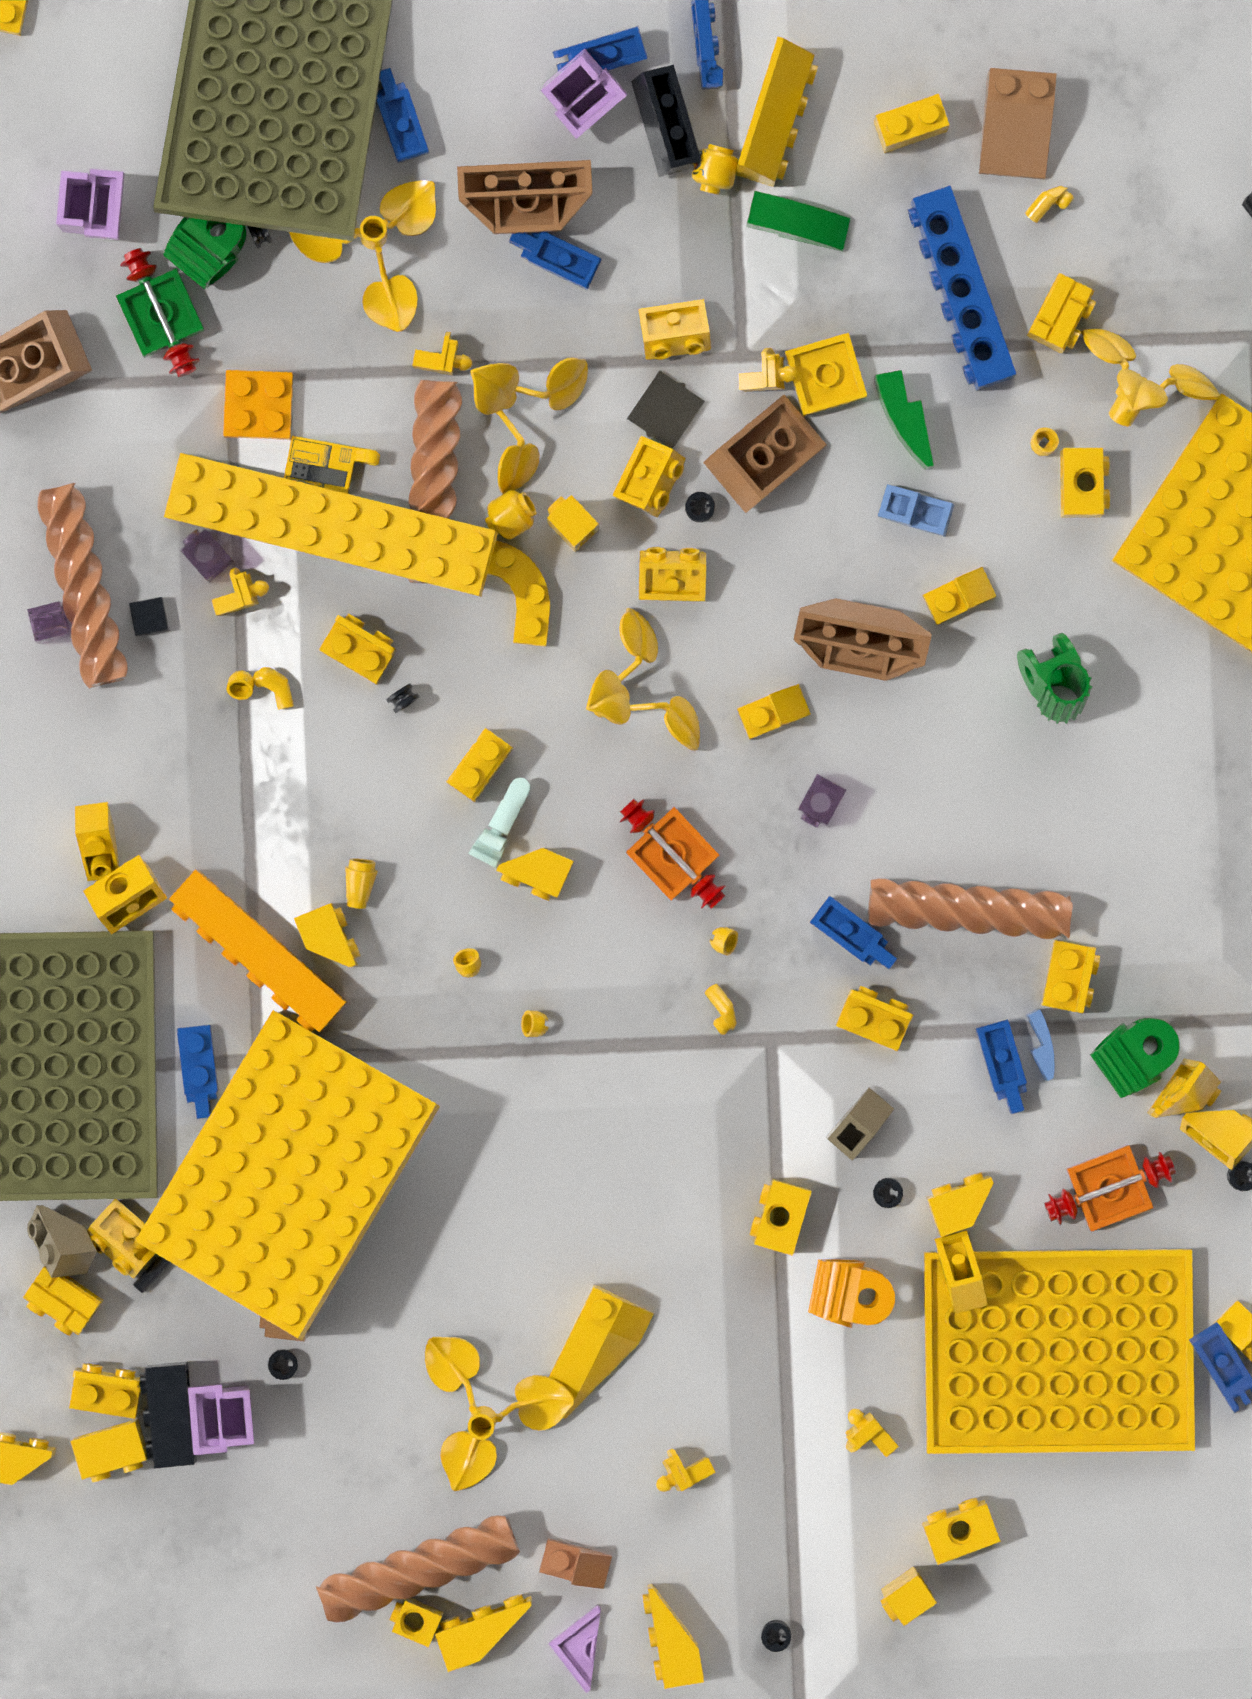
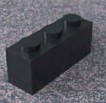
[631,64,702,177]
[140,1361,197,1469]

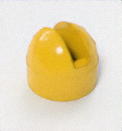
[1030,427,1059,456]
[226,670,254,700]
[709,927,738,956]
[453,948,481,978]
[521,1010,549,1037]

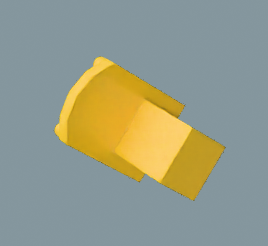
[412,331,472,376]
[739,348,797,392]
[212,567,269,616]
[845,1409,899,1457]
[656,1448,716,1492]

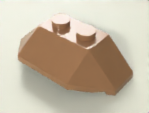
[457,160,593,235]
[793,598,932,681]

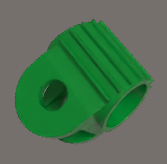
[163,217,247,290]
[1017,633,1092,724]
[1090,1018,1180,1098]

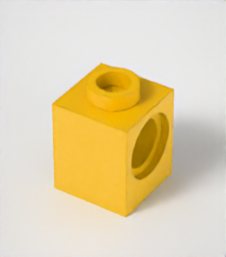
[389,1598,443,1648]

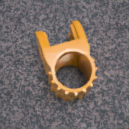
[808,1259,895,1328]

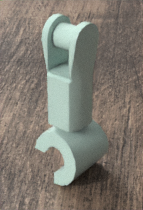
[468,778,530,868]

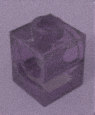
[180,529,234,583]
[27,601,71,644]
[797,774,846,828]

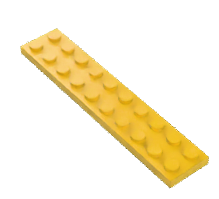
[164,453,498,597]

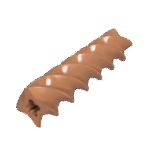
[408,380,462,584]
[37,483,128,689]
[867,878,1073,939]
[316,1515,520,1623]

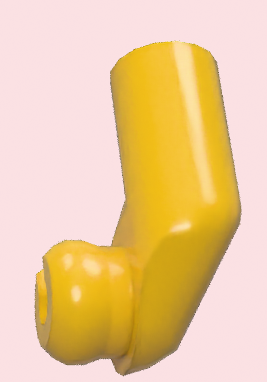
[1025,186,1074,223]
[253,667,294,710]
[705,984,737,1035]

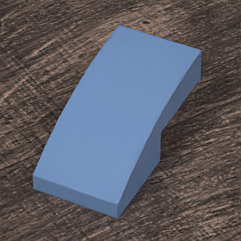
[878,484,955,537]
[1026,1009,1055,1081]

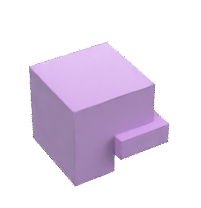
[541,48,627,139]
[56,169,125,240]
[188,1384,254,1455]

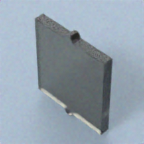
[627,370,705,449]

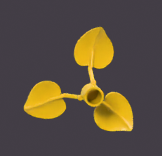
[289,180,436,332]
[1080,329,1220,427]
[470,357,588,494]
[586,608,700,751]
[425,1337,574,1491]

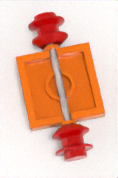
[619,799,726,909]
[1044,1145,1176,1232]

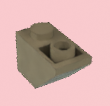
[825,1087,894,1161]
[27,1205,97,1278]

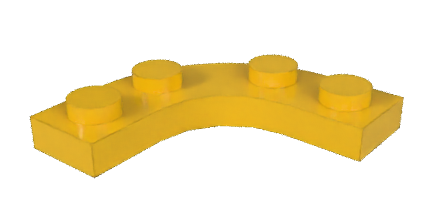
[488,541,550,647]

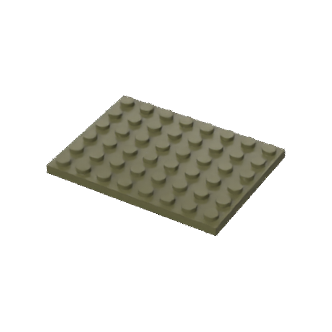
[153,0,393,241]
[0,931,158,1201]

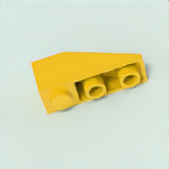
[642,1584,704,1689]
[435,1594,532,1672]

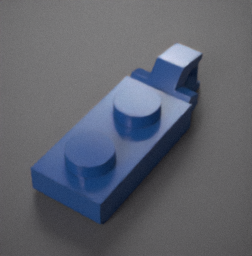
[691,0,723,90]
[377,68,429,163]
[509,232,602,290]
[809,896,897,969]
[975,1019,1027,1114]
[177,1024,219,1119]

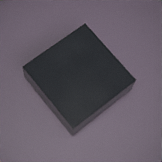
[129,597,169,637]

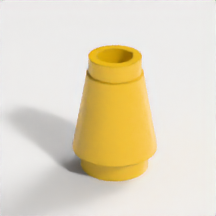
[345,858,378,909]

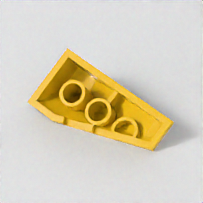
[1147,1058,1221,1118]
[549,1284,654,1419]

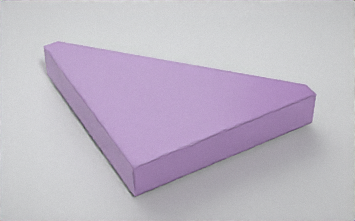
[549,1605,601,1693]

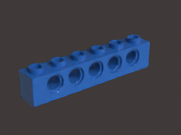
[908,185,1016,391]

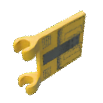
[284,436,380,494]

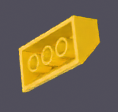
[736,36,818,187]

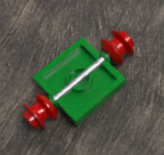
[116,248,205,377]

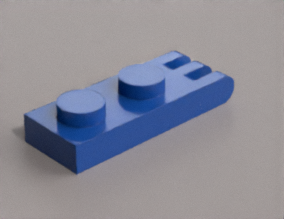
[552,25,648,71]
[1189,1322,1252,1414]

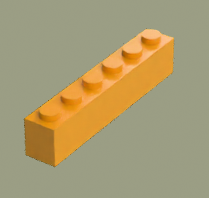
[169,869,347,1032]

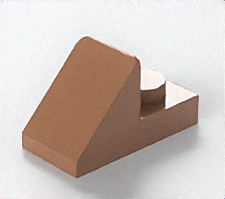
[539,1538,612,1589]

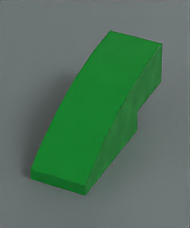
[746,191,851,252]
[874,370,934,470]

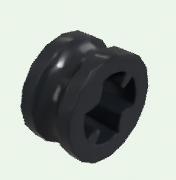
[247,226,272,249]
[685,492,715,523]
[386,683,420,713]
[1227,1161,1252,1191]
[873,1178,903,1208]
[268,1349,298,1380]
[761,1620,791,1652]

